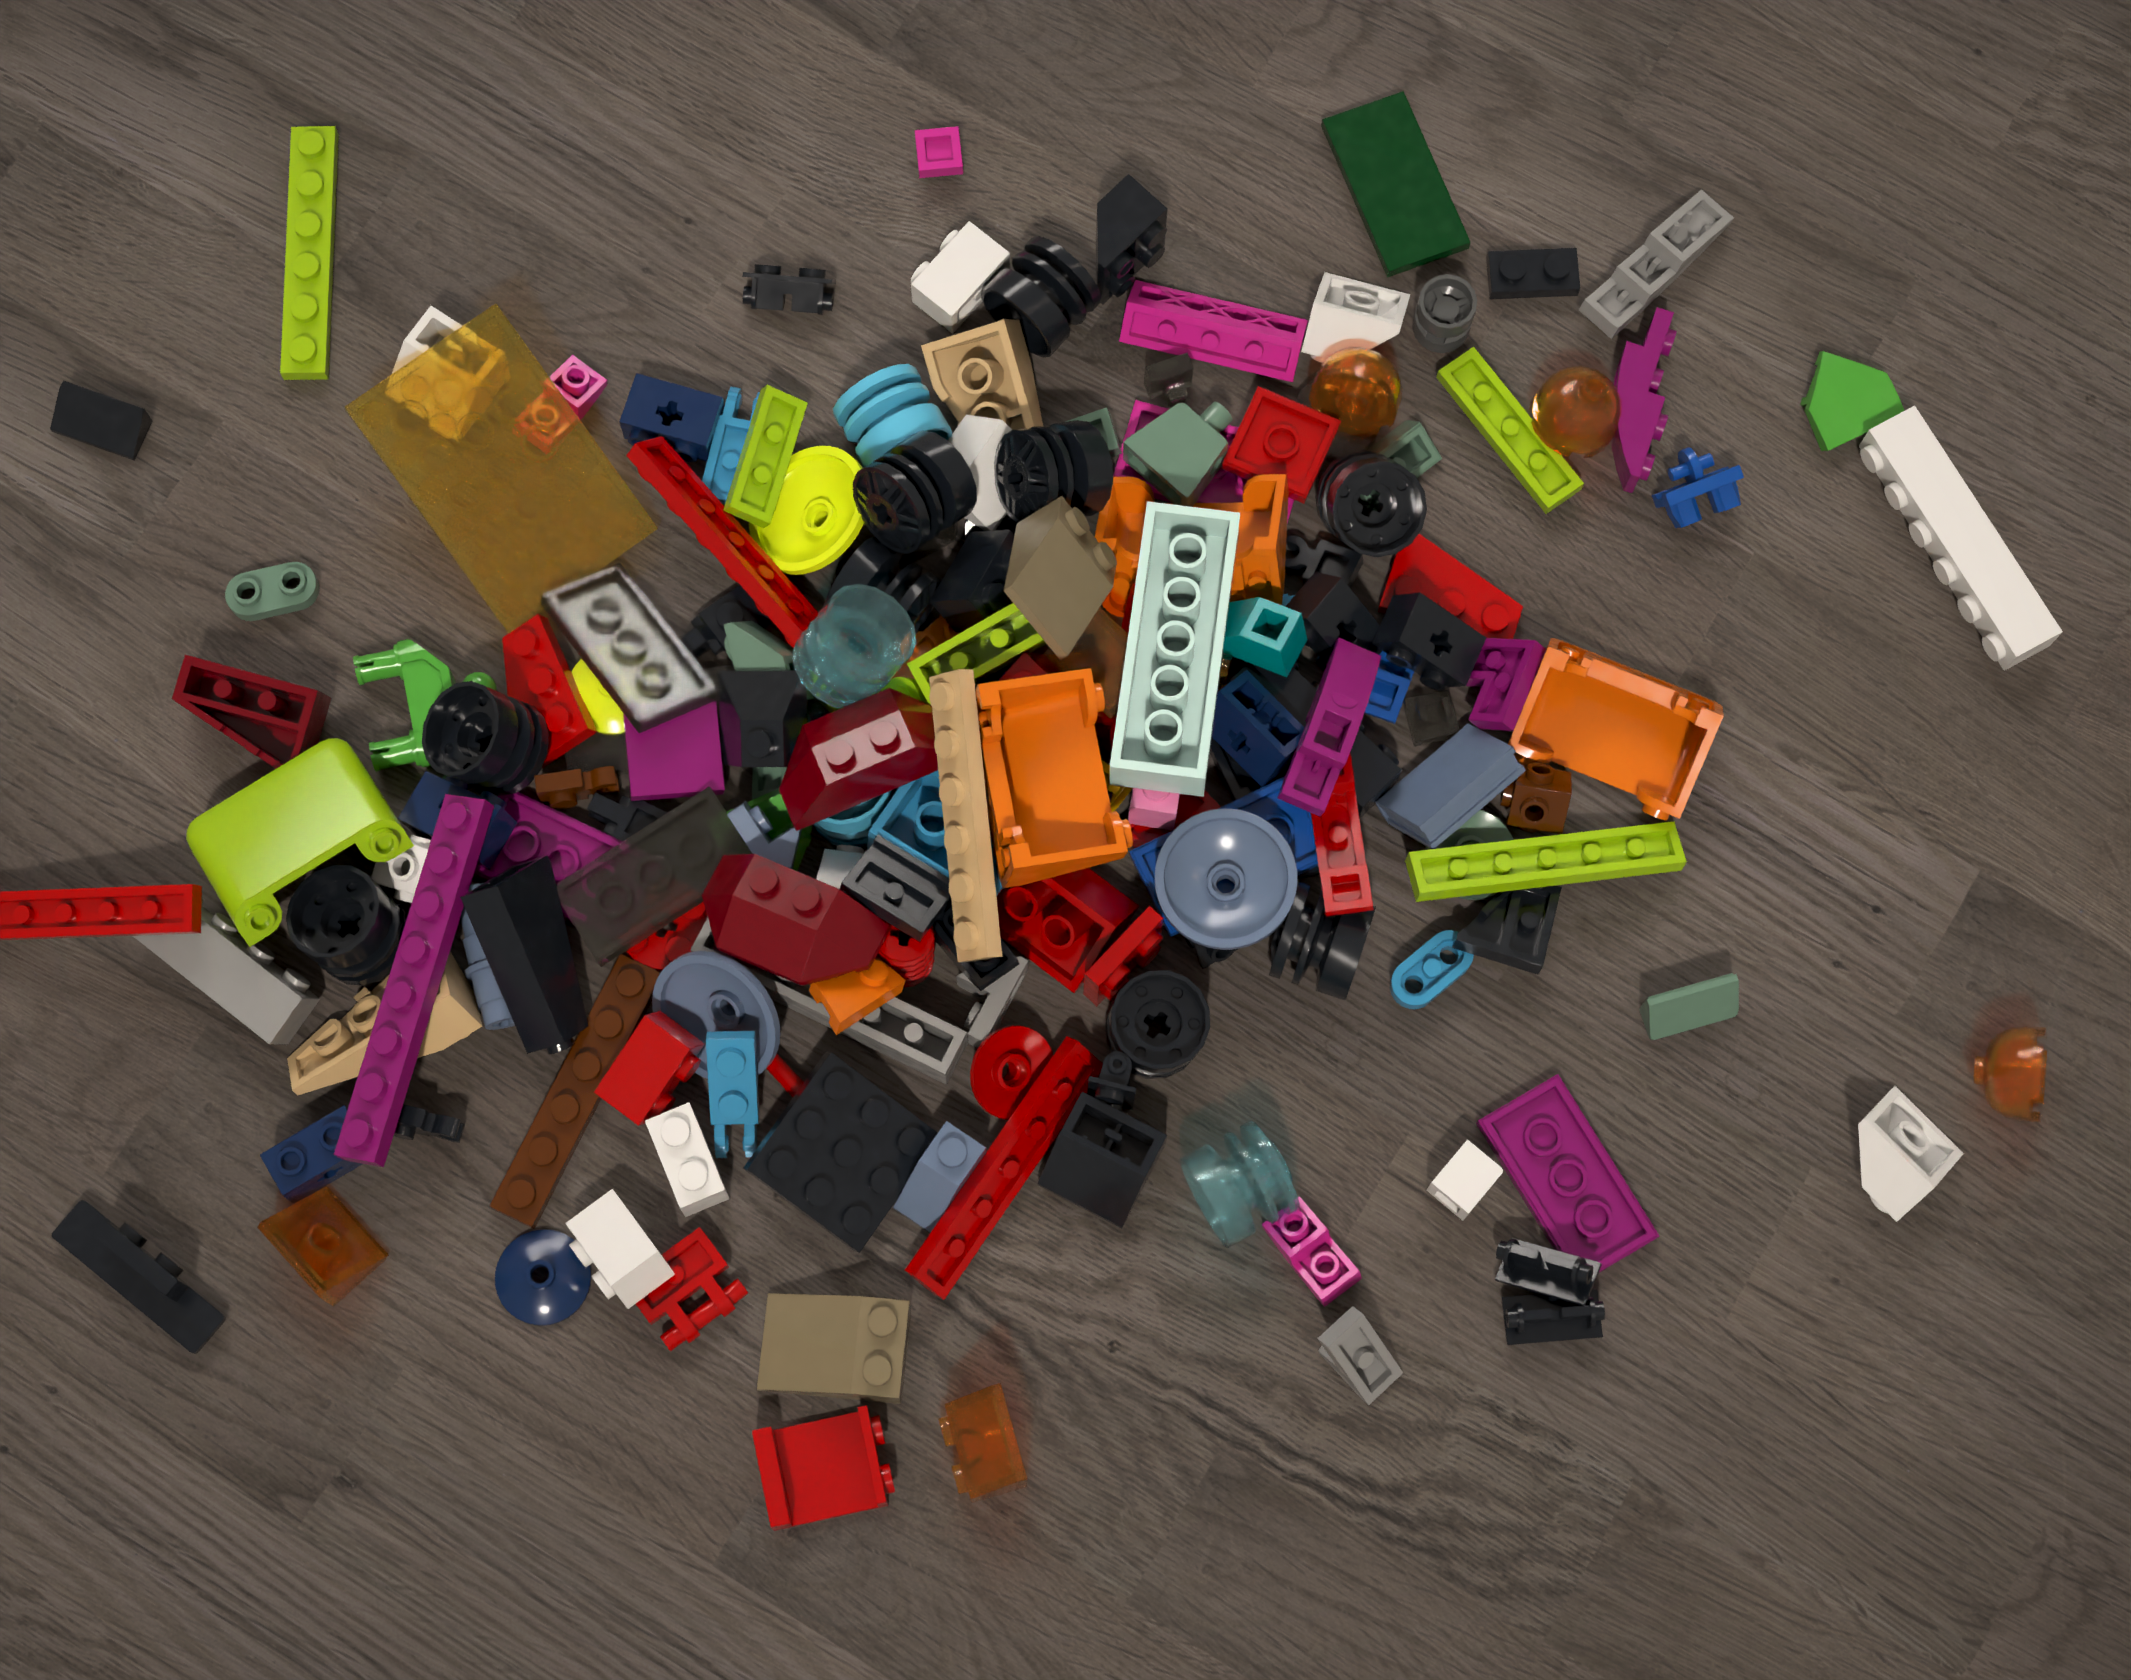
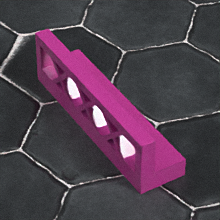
[1119,280,1308,382]

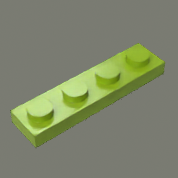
[1436,347,1584,514]

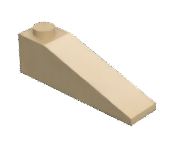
[921,319,1043,430]
[287,952,482,1095]

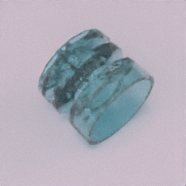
[792,584,917,709]
[1180,1120,1300,1248]

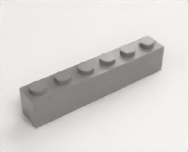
[691,918,968,1085]

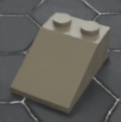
[1004,496,1117,660]
[757,1293,911,1404]

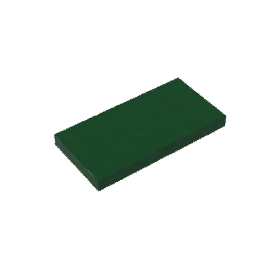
[1321,91,1471,278]

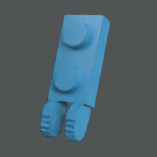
[702,386,760,506]
[706,1031,760,1158]

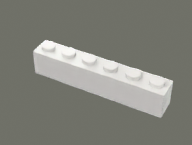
[1859,406,2063,671]

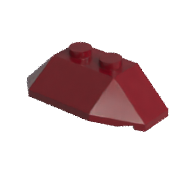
[779,688,938,831]
[702,854,891,986]

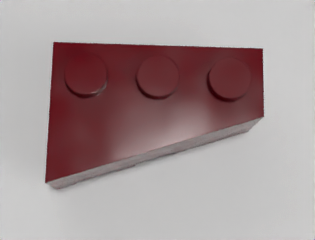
[172,655,332,769]

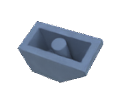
[893,1121,986,1233]

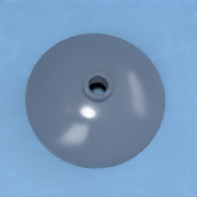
[1155,809,1297,950]
[652,951,780,1079]

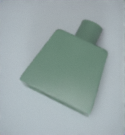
[1123,401,1233,507]

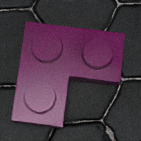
[1466,638,1546,731]

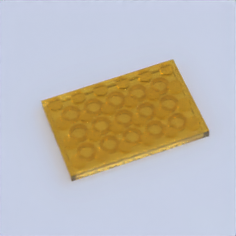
[344,303,658,634]

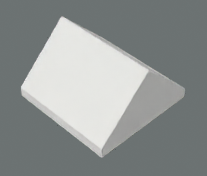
[948,414,1012,531]

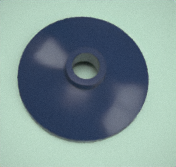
[495,1229,591,1326]

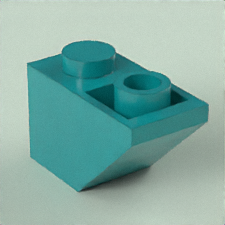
[1223,597,1308,677]

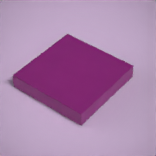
[623,701,725,801]

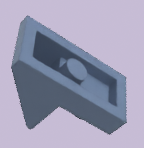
[727,801,802,869]

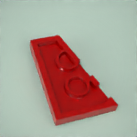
[1378,534,1523,639]
[502,614,597,768]

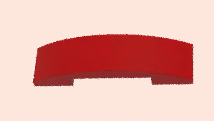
[1311,753,1373,916]

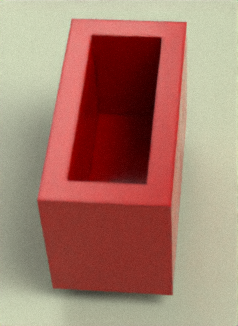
[594,1011,705,1126]

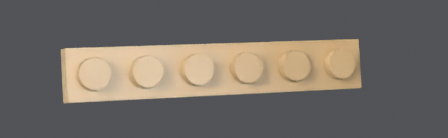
[929,669,1003,962]

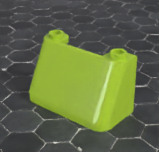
[186,738,414,947]

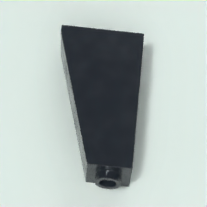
[460,855,589,1054]

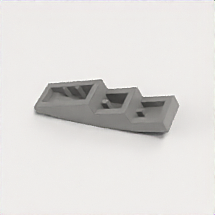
[1579,190,1734,339]

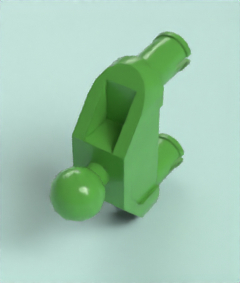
[353,639,497,772]

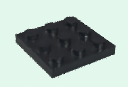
[743,1051,938,1253]

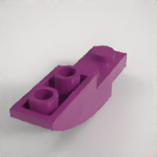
[1610,307,1677,493]
[1277,638,1381,817]

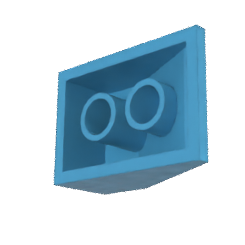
[867,770,1003,897]

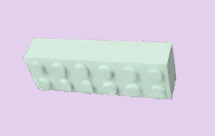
[1110,501,1240,797]

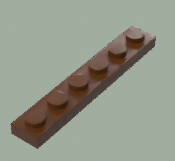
[489,954,661,1229]

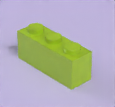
[907,603,1046,705]

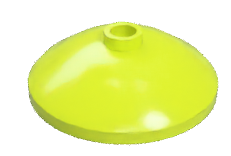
[749,446,864,575]

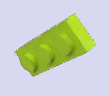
[723,385,808,528]

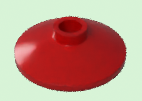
[970,1025,1053,1120]

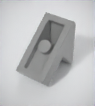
[956,956,1029,1048]
[1317,1306,1403,1405]

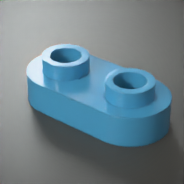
[1390,930,1474,1009]

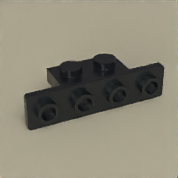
[52,1200,226,1354]

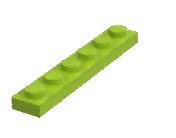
[280,126,339,380]
[1405,821,1687,902]

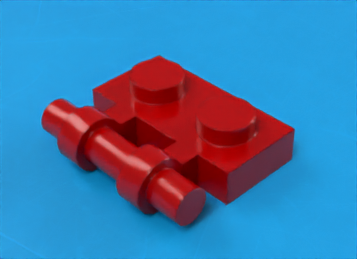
[636,1227,749,1352]

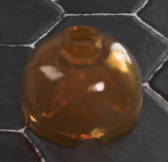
[1309,347,1403,436]
[1529,366,1622,458]
[1974,1026,2047,1122]

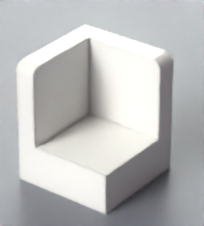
[1426,1139,1503,1221]

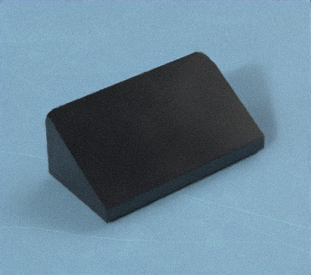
[50,381,152,461]

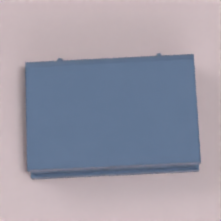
[1376,723,1526,849]

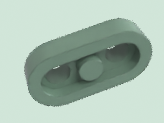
[225,562,320,621]

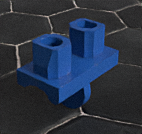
[1652,447,1744,528]

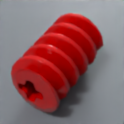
[877,919,935,988]

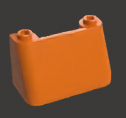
[1094,474,1289,617]
[1508,638,1724,821]
[976,668,1133,888]

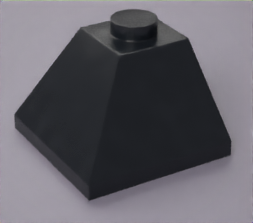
[718,670,808,767]

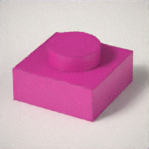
[915,126,963,178]

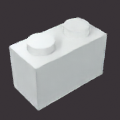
[911,221,1010,334]
[645,1102,730,1217]
[565,1189,675,1309]

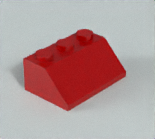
[997,868,1139,993]

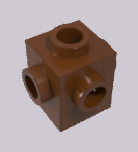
[1500,762,1572,834]

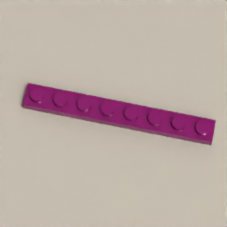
[334,794,494,1168]

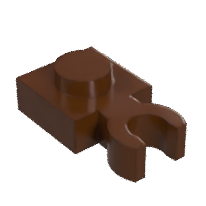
[534,766,620,809]

